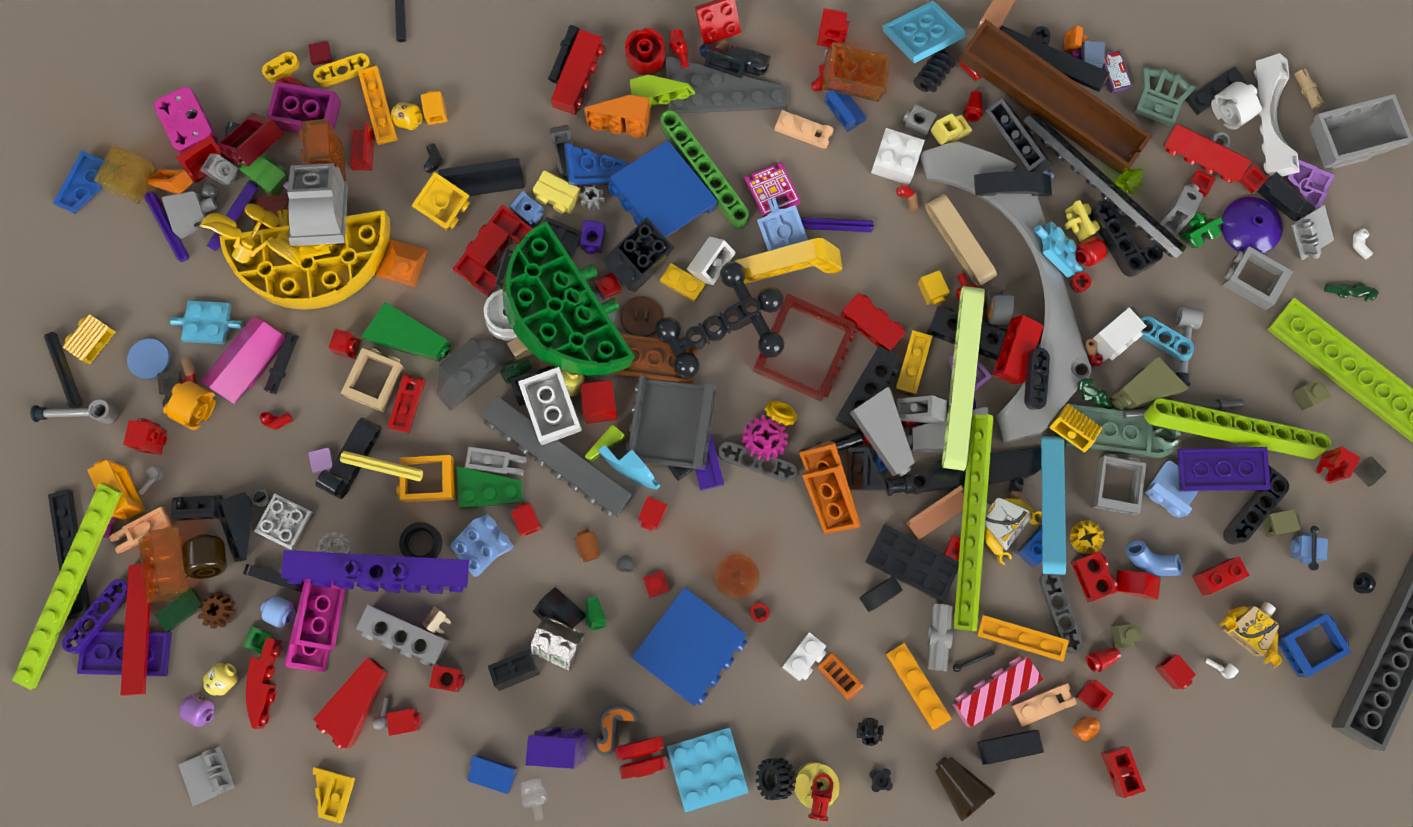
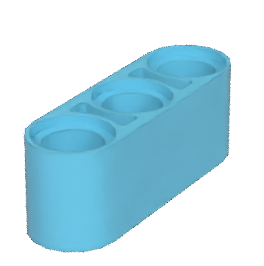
[1140,316,1194,362]

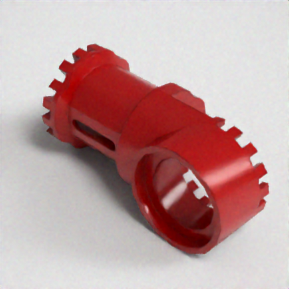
[808,773,833,821]

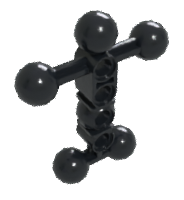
[655,261,785,379]

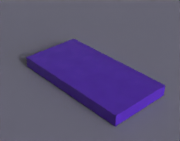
[1177,447,1271,492]
[77,630,172,676]

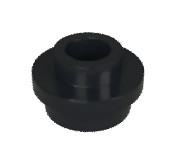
[1353,572,1376,594]

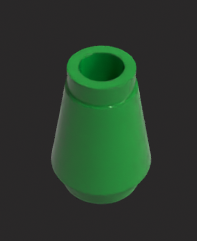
[586,597,607,631]

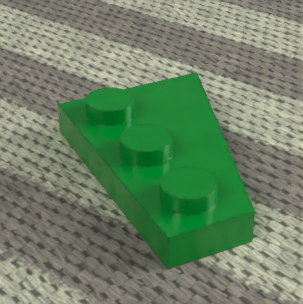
[456,466,524,509]

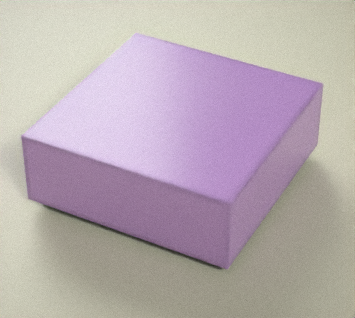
[308,447,334,474]

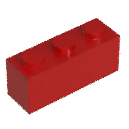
[840,292,906,352]
[993,315,1044,385]

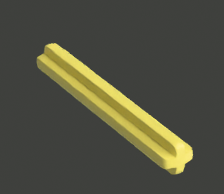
[340,451,423,481]

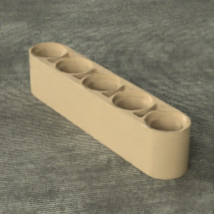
[925,194,997,286]

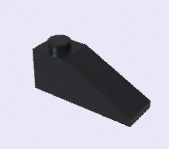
[214,492,253,562]

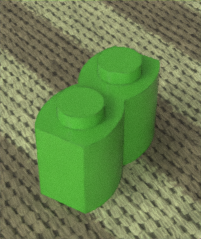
[239,153,289,197]

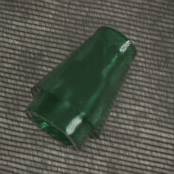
[499,357,532,385]

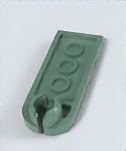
[1064,404,1181,459]

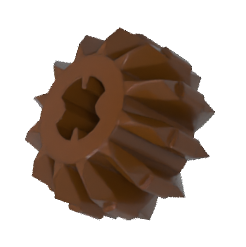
[197,591,237,629]

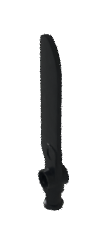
[885,447,1041,496]

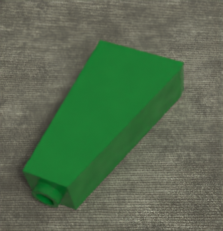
[362,302,451,362]

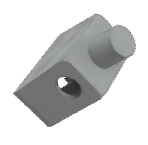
[1160,184,1203,235]
[162,191,217,239]

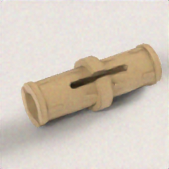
[1294,68,1325,110]

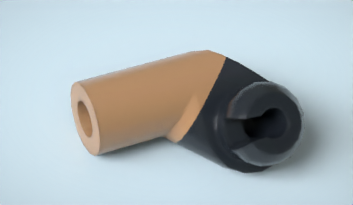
[1009,477,1031,505]

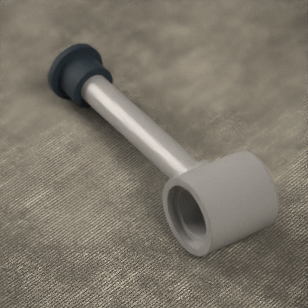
[1175,306,1203,386]
[30,399,119,424]

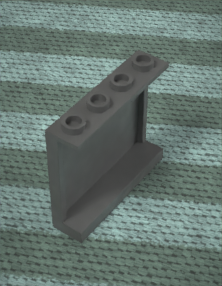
[625,376,717,470]

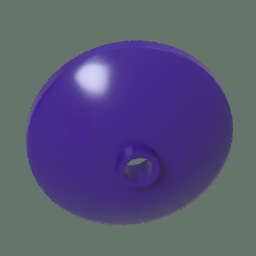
[1221,197,1283,254]

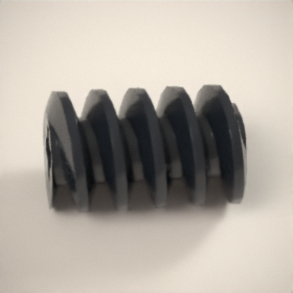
[913,49,955,92]

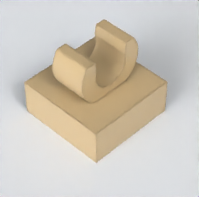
[422,605,451,634]

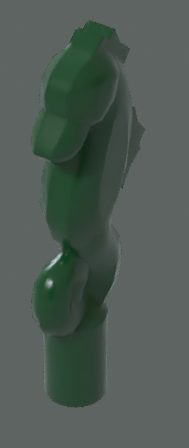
[1324,282,1379,302]
[1077,378,1113,409]

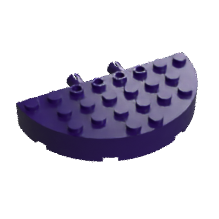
[281,550,469,594]

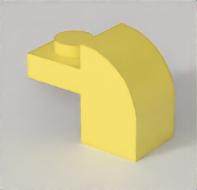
[931,114,972,146]

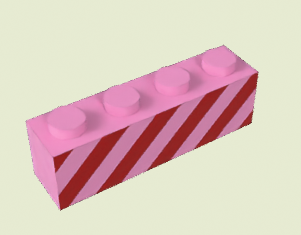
[952,656,1043,728]

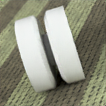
[484,289,517,341]

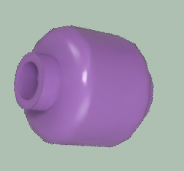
[179,694,214,727]

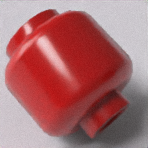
[1075,237,1107,267]

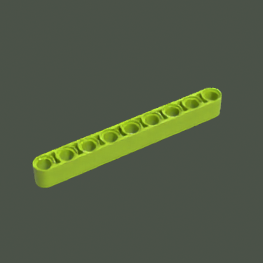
[1144,398,1331,459]

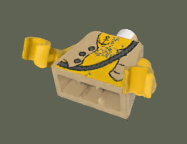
[1219,602,1282,668]

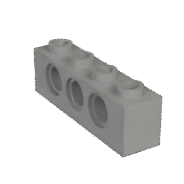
[356,605,450,667]

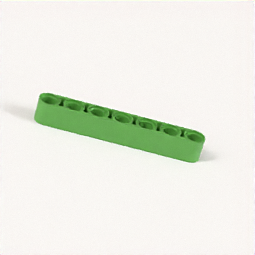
[661,110,749,229]

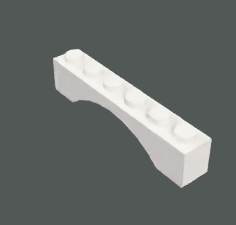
[1254,53,1300,177]

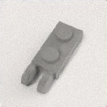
[465,447,527,476]

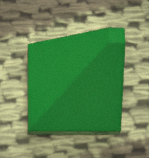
[243,624,274,654]

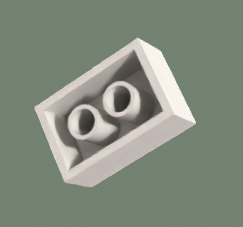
[518,367,582,445]

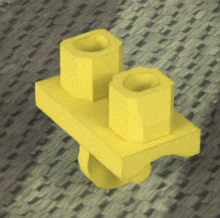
[1064,200,1100,242]

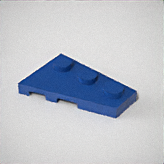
[564,143,627,185]
[53,150,122,214]

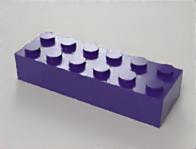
[525,726,588,769]

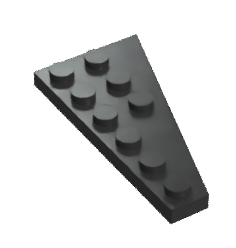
[666,56,788,114]

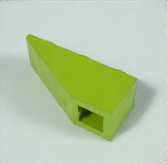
[630,75,695,108]

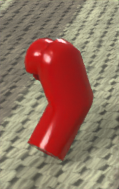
[259,411,293,430]

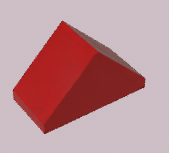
[1116,570,1161,600]

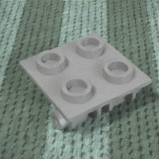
[1291,205,1334,260]
[178,746,236,807]

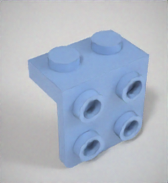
[1144,461,1199,518]
[450,514,514,577]

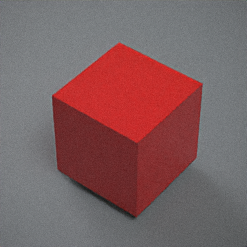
[580,380,617,424]

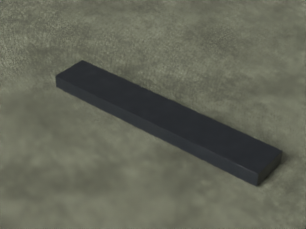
[1000,26,1110,92]
[48,490,90,620]

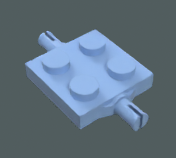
[757,198,808,251]

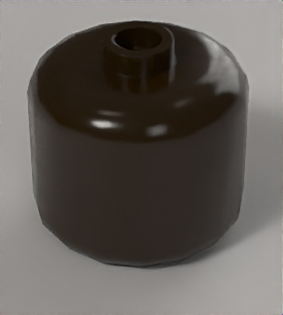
[181,534,227,579]

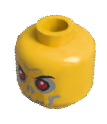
[391,102,423,130]

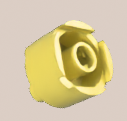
[793,762,839,810]

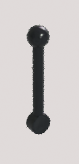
[1308,526,1319,571]
[953,650,995,672]

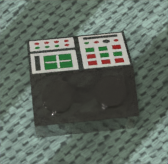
[530,616,585,671]

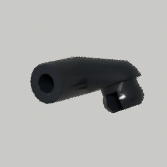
[424,143,442,173]

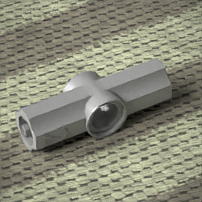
[927,604,953,672]

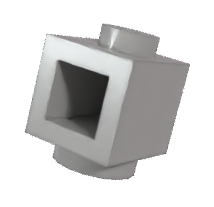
[200,153,239,185]

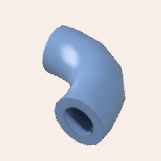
[1125,540,1183,576]

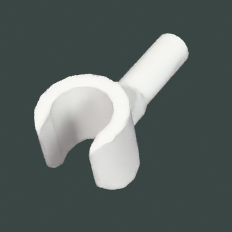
[1205,658,1238,679]

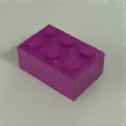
[267,82,341,139]

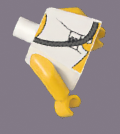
[984,498,1042,565]

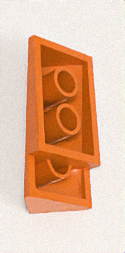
[799,441,861,534]

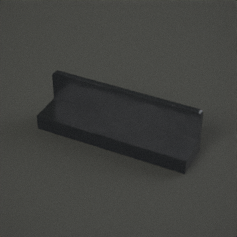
[438,158,525,196]

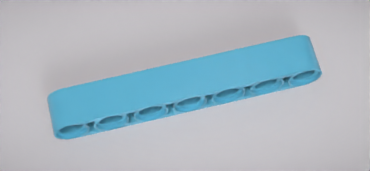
[1041,436,1066,575]

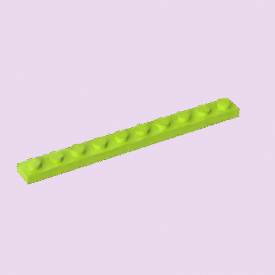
[954,414,993,631]
[12,482,122,690]

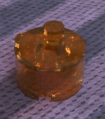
[715,554,759,599]

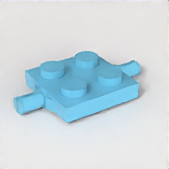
[1034,221,1083,278]
[170,301,243,344]

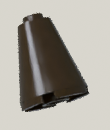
[935,756,996,822]

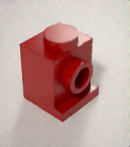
[329,329,361,359]

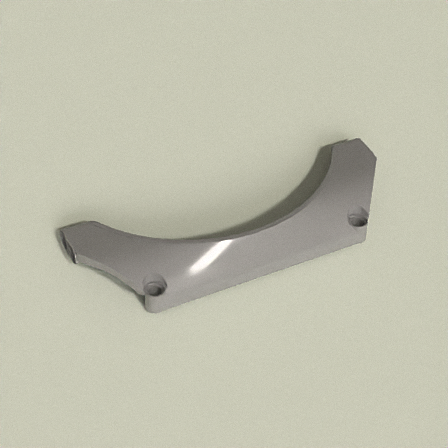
[920,141,1091,444]

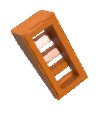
[147,169,193,194]
[817,652,864,701]

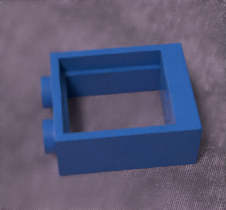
[1278,613,1351,677]

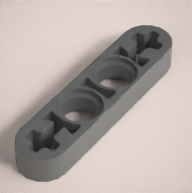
[718,442,798,483]
[1039,574,1083,654]

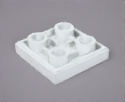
[254,493,314,551]

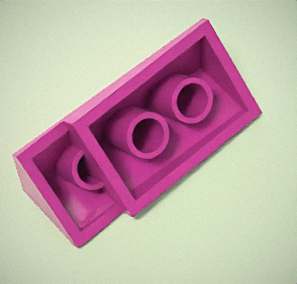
[201,316,285,404]
[284,582,345,672]

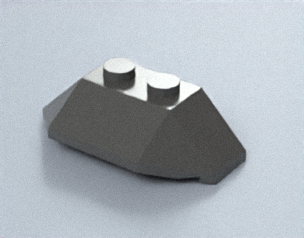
[437,338,516,411]

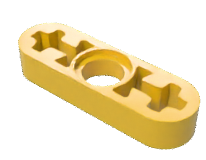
[313,53,372,87]

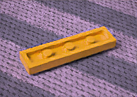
[358,66,398,145]
[977,615,1069,662]
[885,643,952,731]

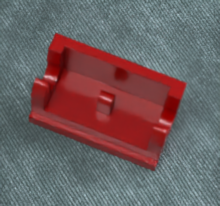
[1316,446,1361,484]

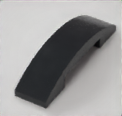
[974,171,1052,196]

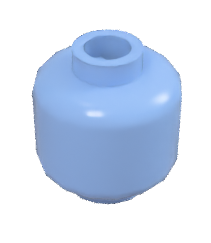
[260,596,296,628]

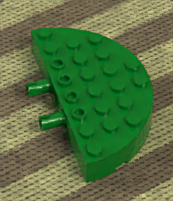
[502,221,635,375]

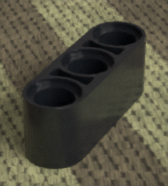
[977,730,1044,765]

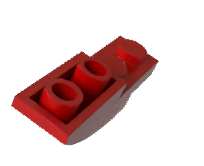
[246,638,282,729]

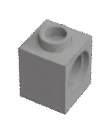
[903,104,937,139]

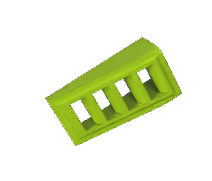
[585,425,626,463]

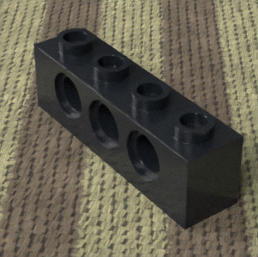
[986,98,1053,173]
[926,306,1007,361]
[835,346,901,432]

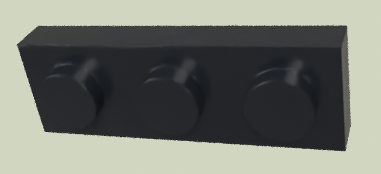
[1185,66,1247,115]

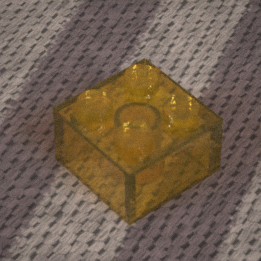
[94,145,157,205]

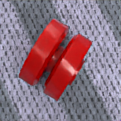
[614,736,669,779]

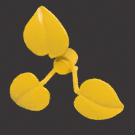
[200,204,301,267]

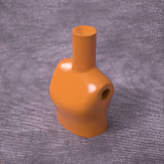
[1072,717,1100,742]

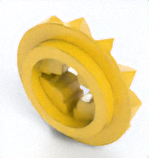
[765,401,797,426]
[1070,520,1105,554]

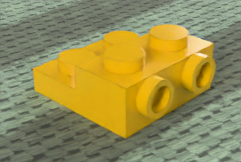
[412,172,470,231]

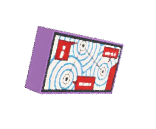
[1103,50,1133,93]

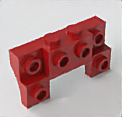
[453,205,533,297]

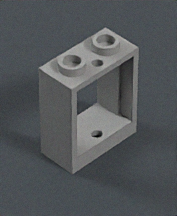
[1222,246,1293,311]
[1091,454,1146,516]

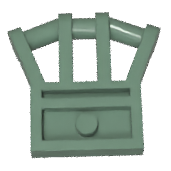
[1134,67,1197,127]

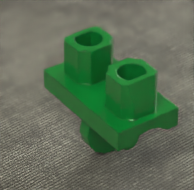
[1179,211,1223,248]

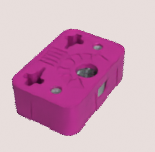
[154,87,218,154]

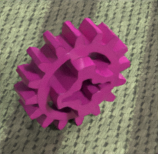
[742,415,788,461]

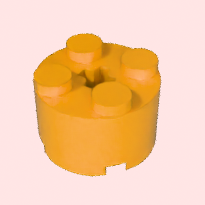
[163,381,216,430]

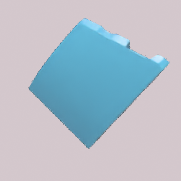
[598,445,661,490]

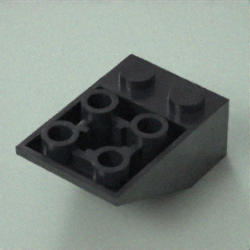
[602,217,674,292]

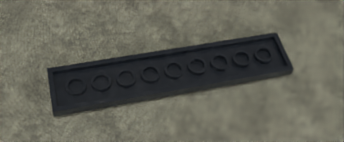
[1023,114,1186,259]

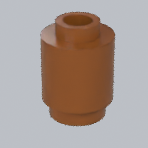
[574,529,600,562]

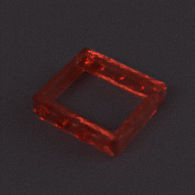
[753,293,857,402]

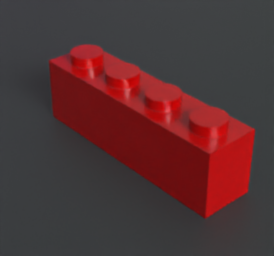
[551,30,605,115]
[1163,122,1251,183]

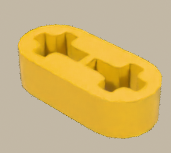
[262,52,300,83]

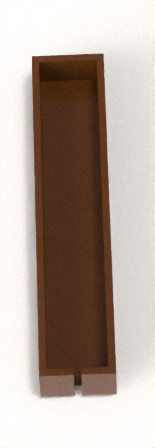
[957,19,1152,174]

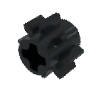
[857,718,884,746]

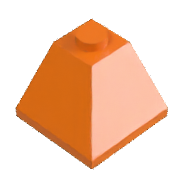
[376,239,428,288]

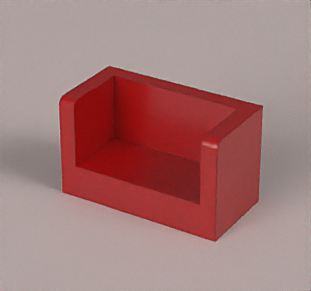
[176,135,230,183]

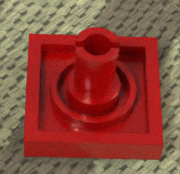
[695,0,741,45]

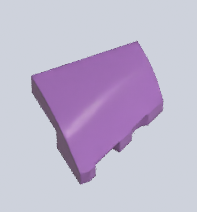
[1287,160,1335,209]

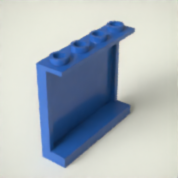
[608,140,718,238]
[631,587,747,706]

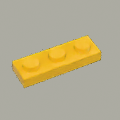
[895,330,933,396]

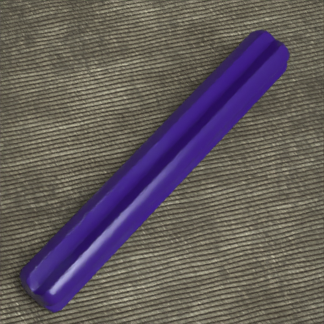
[144,191,189,262]
[800,217,874,232]

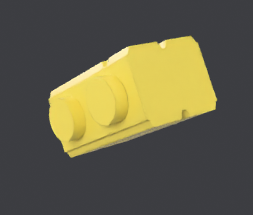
[533,170,581,214]

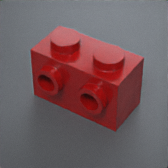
[123,418,168,455]

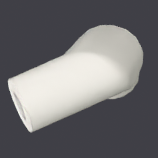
[1353,228,1373,260]

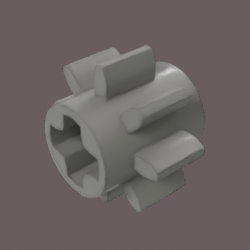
[579,184,605,211]

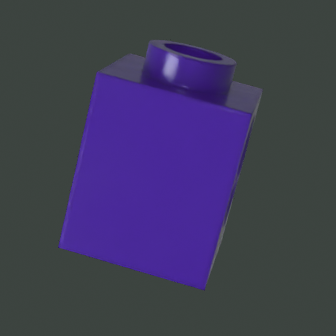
[580,220,606,254]

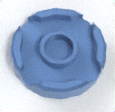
[127,338,171,380]

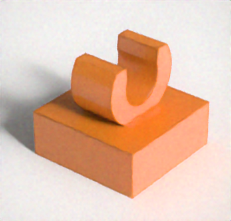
[1063,25,1089,53]

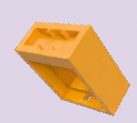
[396,455,455,503]
[87,459,146,521]

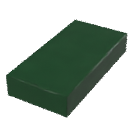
[154,588,203,632]

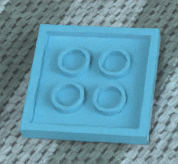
[882,1,966,63]
[667,727,749,812]

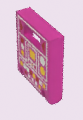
[743,162,800,218]

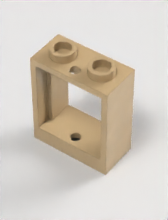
[341,348,405,413]

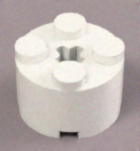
[1211,82,1262,130]

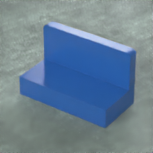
[824,88,866,132]
[467,755,518,794]

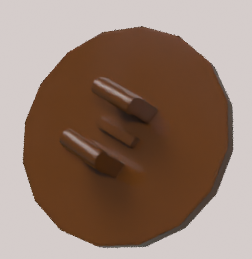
[621,297,662,337]

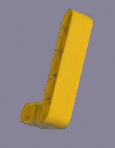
[733,238,843,284]

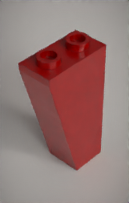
[313,657,388,749]

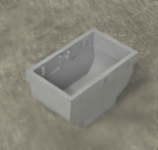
[1309,94,1413,170]
[287,163,348,246]

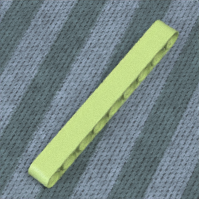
[942,286,985,471]

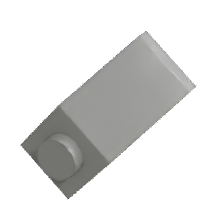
[897,395,947,423]

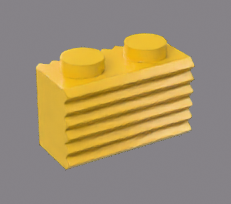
[63,314,116,365]
[1049,404,1102,453]

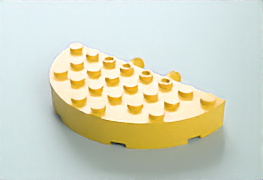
[219,210,391,310]

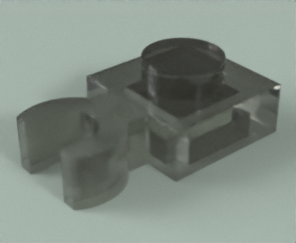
[157,371,182,407]

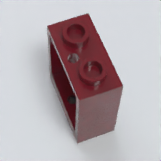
[217,113,284,167]

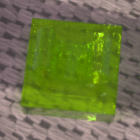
[1114,169,1144,194]

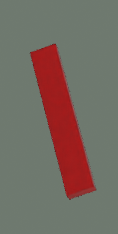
[120,563,153,696]

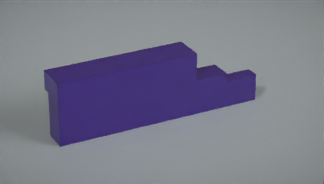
[695,433,724,491]

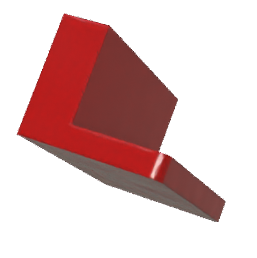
[351,124,375,171]

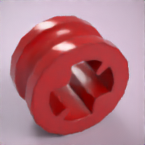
[1070,272,1092,293]
[750,603,770,622]

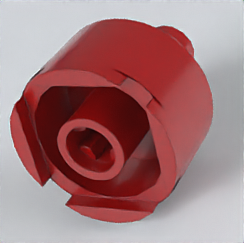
[625,28,665,76]

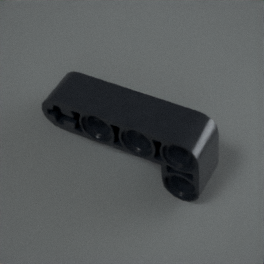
[1090,201,1163,277]
[315,417,382,499]
[1223,465,1290,545]

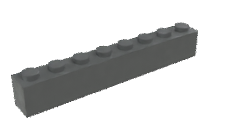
[481,396,633,518]

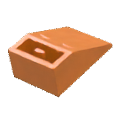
[584,95,651,138]

